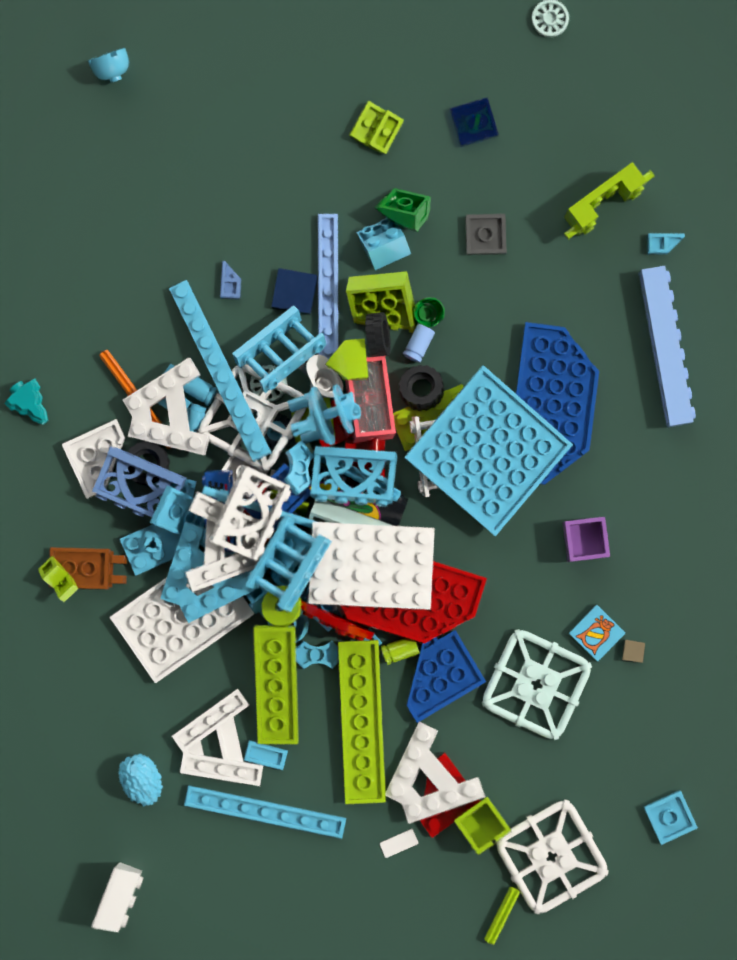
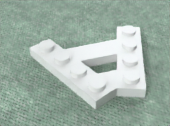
[123,358,210,455]
[185,491,262,592]
[172,689,263,786]
[385,722,485,824]

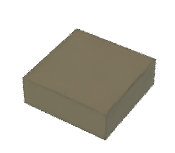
[622,640,645,663]

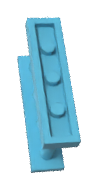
[232,305,327,393]
[245,514,332,612]

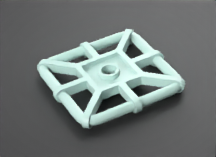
[481,629,592,740]

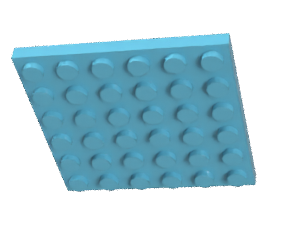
[404,365,573,536]

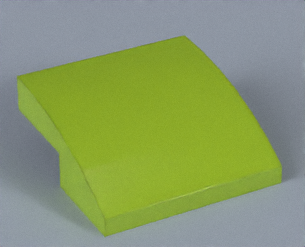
[349,101,404,154]

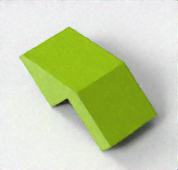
[38,556,79,602]

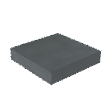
[465,214,507,255]

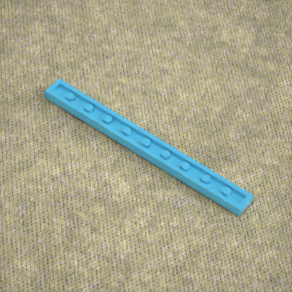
[169,280,271,462]

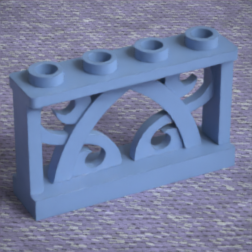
[92,446,187,519]

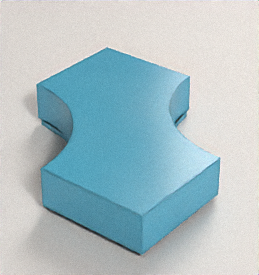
[284,440,314,496]
[296,641,339,669]

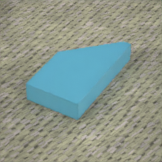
[647,234,685,254]

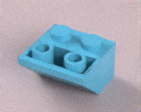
[357,218,411,270]

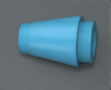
[187,403,207,432]

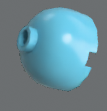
[88,48,129,83]

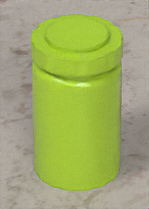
[381,638,420,665]

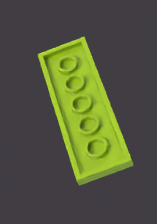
[254,625,299,744]

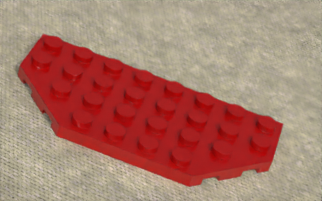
[340,561,487,643]

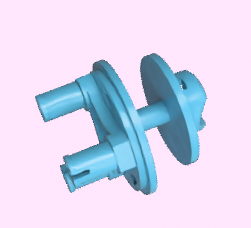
[288,384,361,445]

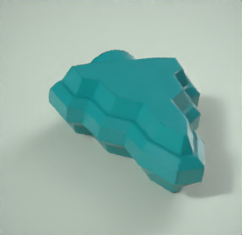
[4,378,49,425]

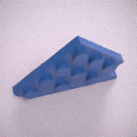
[407,630,486,723]

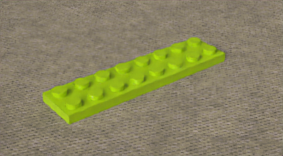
[338,640,386,804]

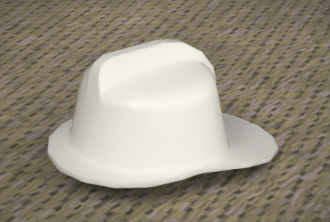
[306,355,343,398]

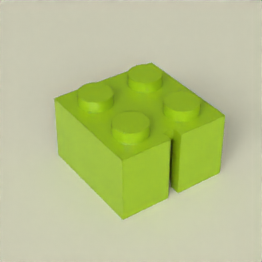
[454,797,512,855]

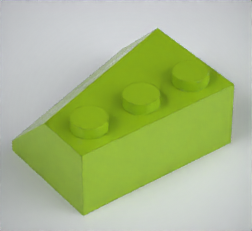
[346,271,416,333]

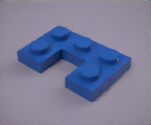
[242,463,311,531]

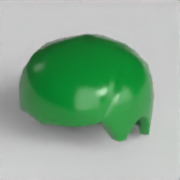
[413,297,445,327]

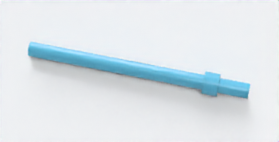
[202,486,317,528]

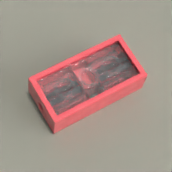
[345,356,396,443]

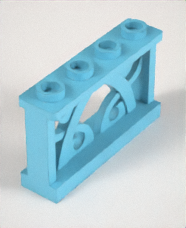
[310,446,397,507]

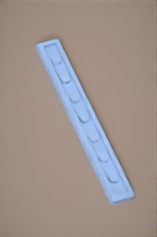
[318,214,338,359]

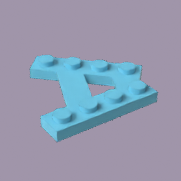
[160,522,260,623]

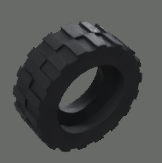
[365,312,391,357]
[399,365,444,411]
[127,441,170,486]

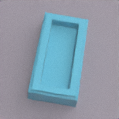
[244,740,288,770]

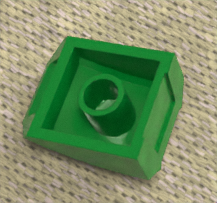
[375,188,431,232]

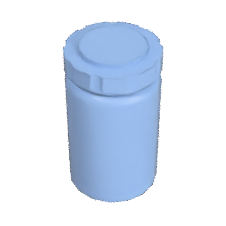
[403,324,435,363]

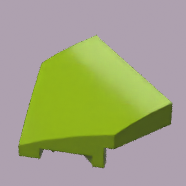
[325,339,368,381]

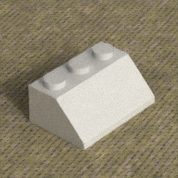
[92,862,144,932]

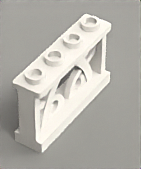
[209,465,291,561]

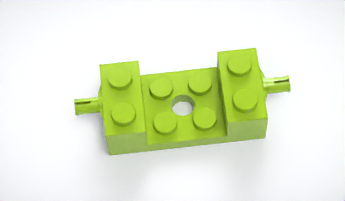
[564,162,655,240]

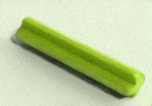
[485,887,520,945]

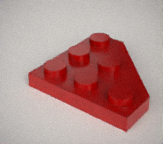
[301,600,374,641]
[420,752,481,838]

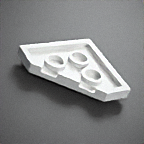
[62,419,125,499]

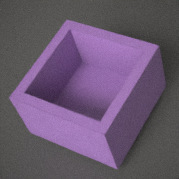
[562,517,610,562]

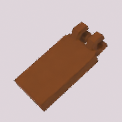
[49,547,127,589]

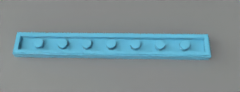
[184,785,346,839]

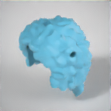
[119,754,163,806]

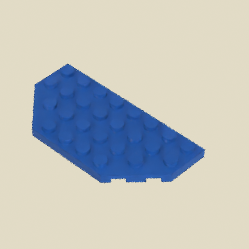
[516,322,599,485]

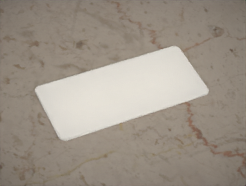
[380,829,418,858]

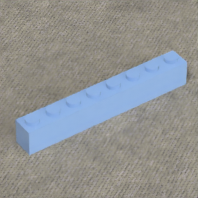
[639,266,696,428]

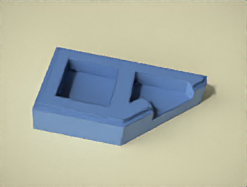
[220,261,241,299]

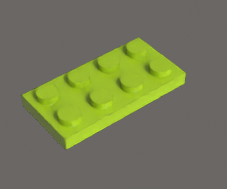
[393,384,464,451]

